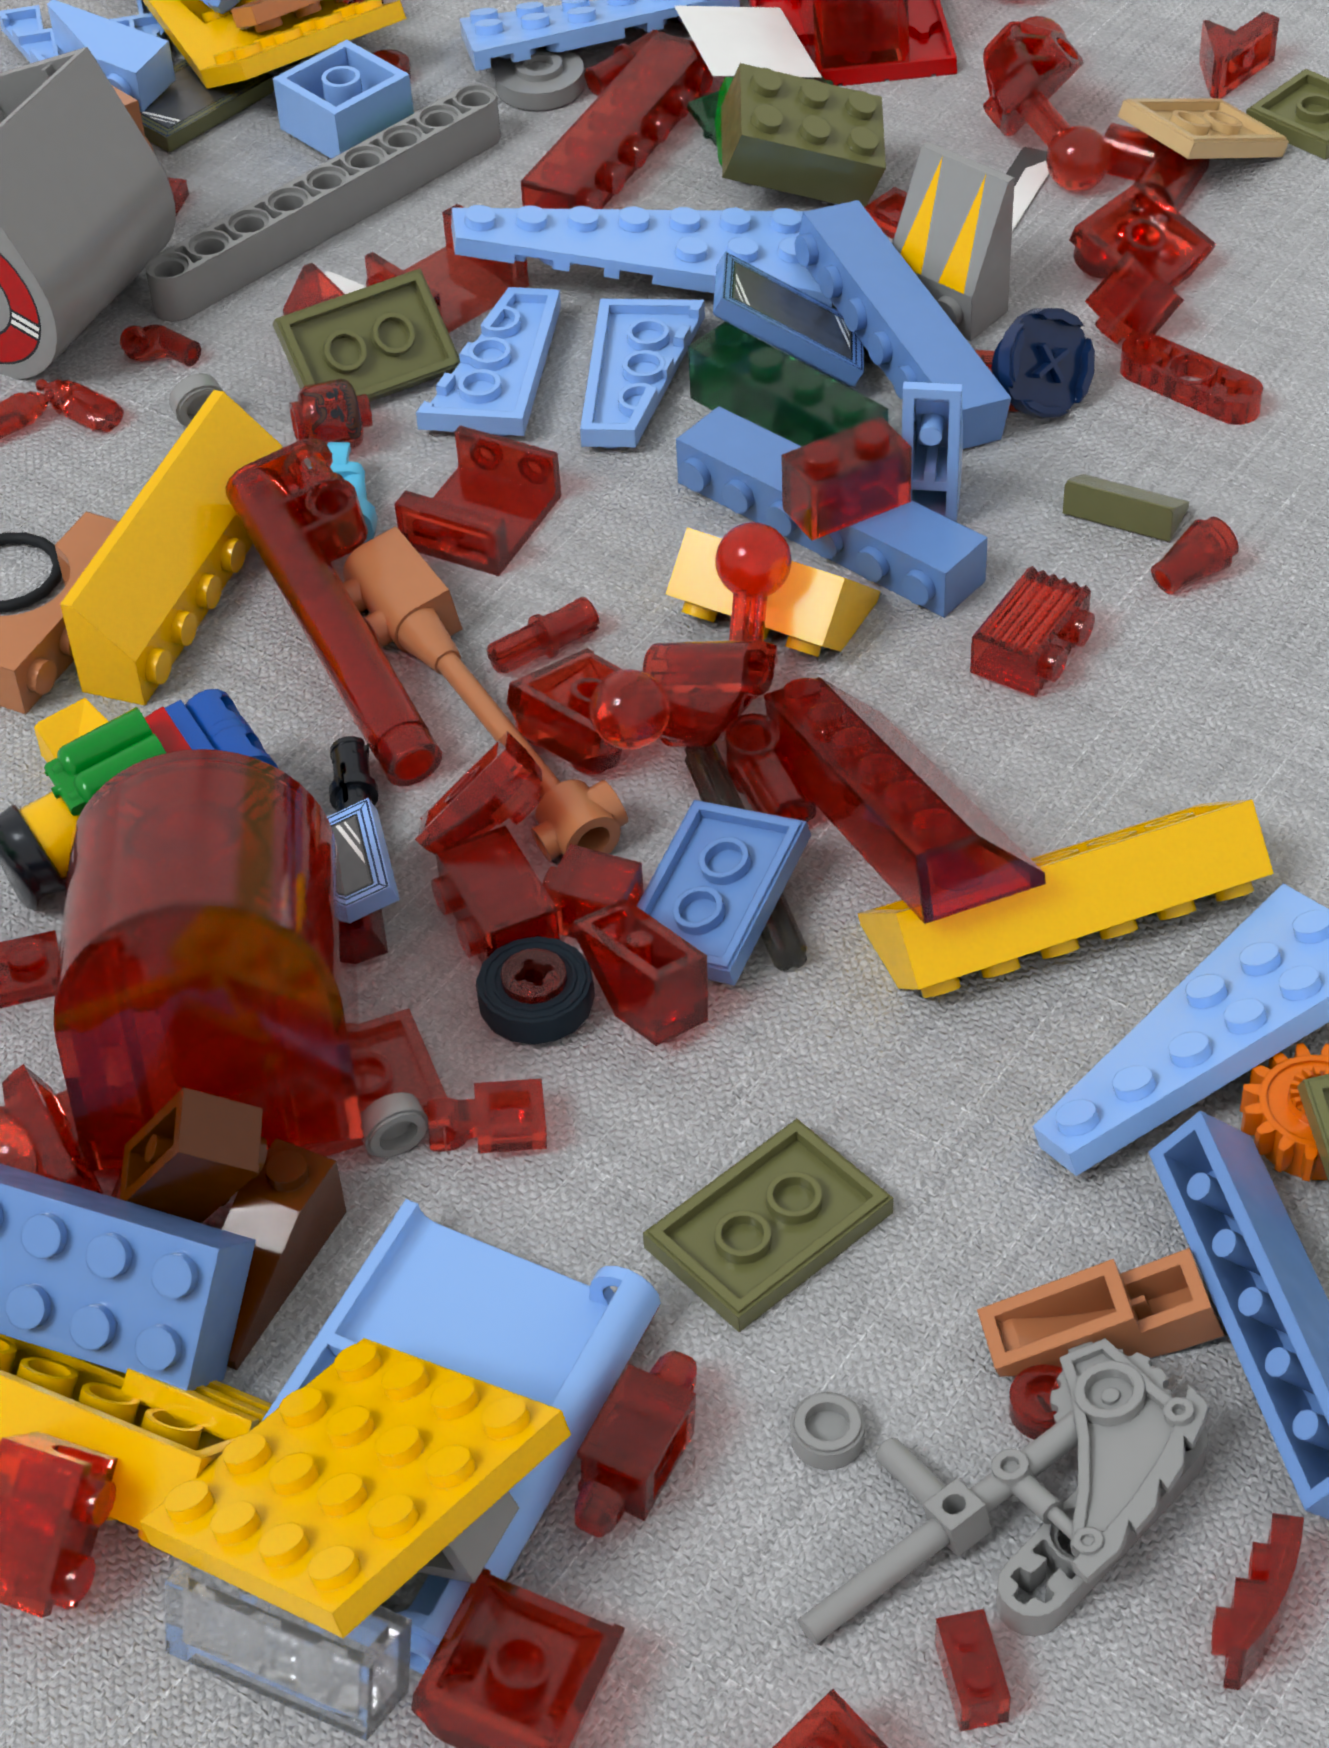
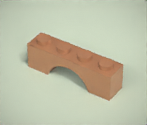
[0,511,119,715]

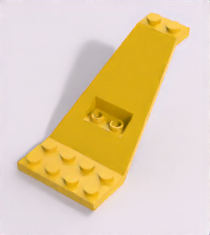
[142,0,406,89]

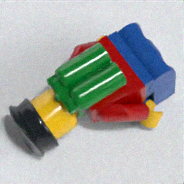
[0,689,297,909]

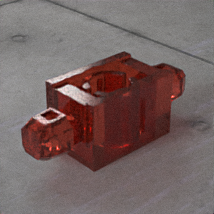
[575,1350,697,1537]

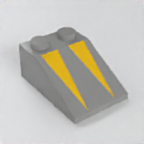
[892,141,1015,341]

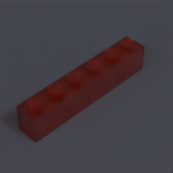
[520,32,714,209]

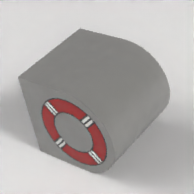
[0,47,176,379]

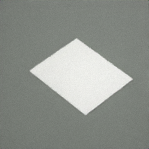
[674,5,822,78]

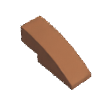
[977,1248,1224,1377]

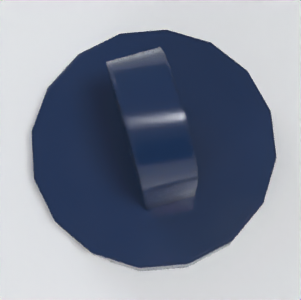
[992,308,1095,418]

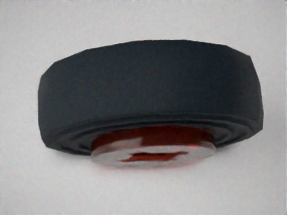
[476,936,595,1045]

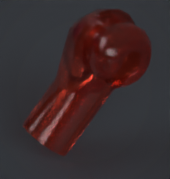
[120,324,201,366]

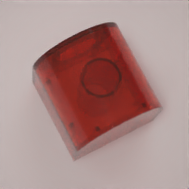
[53,749,364,1172]

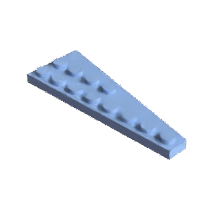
[451,205,832,307]

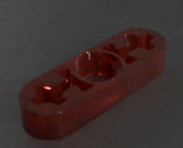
[1120,333,1263,425]

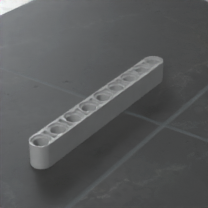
[145,84,501,322]

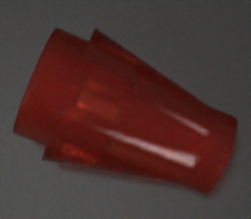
[1151,516,1239,594]

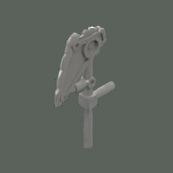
[797,1338,1210,1645]

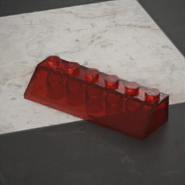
[764,677,1046,924]

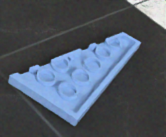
[459,0,740,71]
[1032,883,1329,1176]

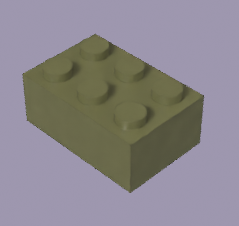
[721,63,886,208]

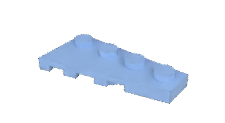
[416,287,561,436]
[580,299,705,449]

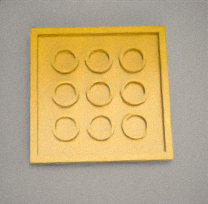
[140,1338,571,1638]

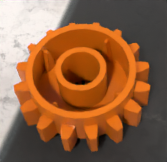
[1240,1043,1329,1182]

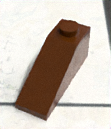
[221,1138,347,1370]

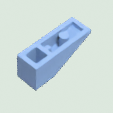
[47,0,176,112]
[901,381,963,522]

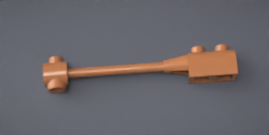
[338,526,628,867]

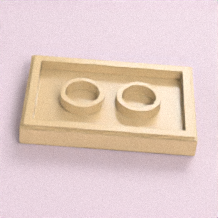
[1118,98,1289,159]

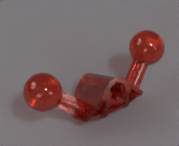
[983,16,1111,191]
[589,522,792,750]

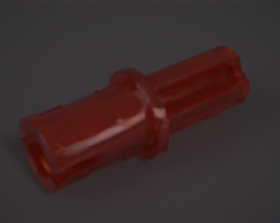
[584,30,671,97]
[486,596,600,673]

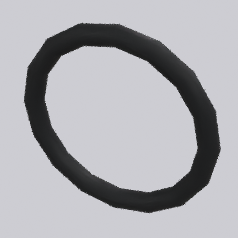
[0,532,62,612]

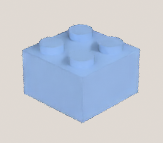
[273,40,414,159]

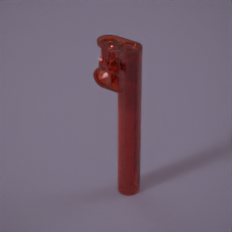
[225,438,442,786]

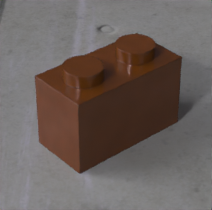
[120,1087,267,1223]

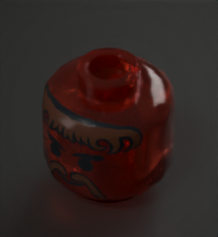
[289,379,373,456]

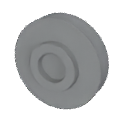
[494,46,585,111]

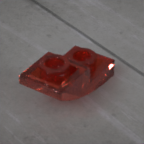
[1210,1513,1304,1690]

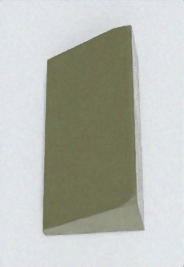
[1063,474,1189,542]

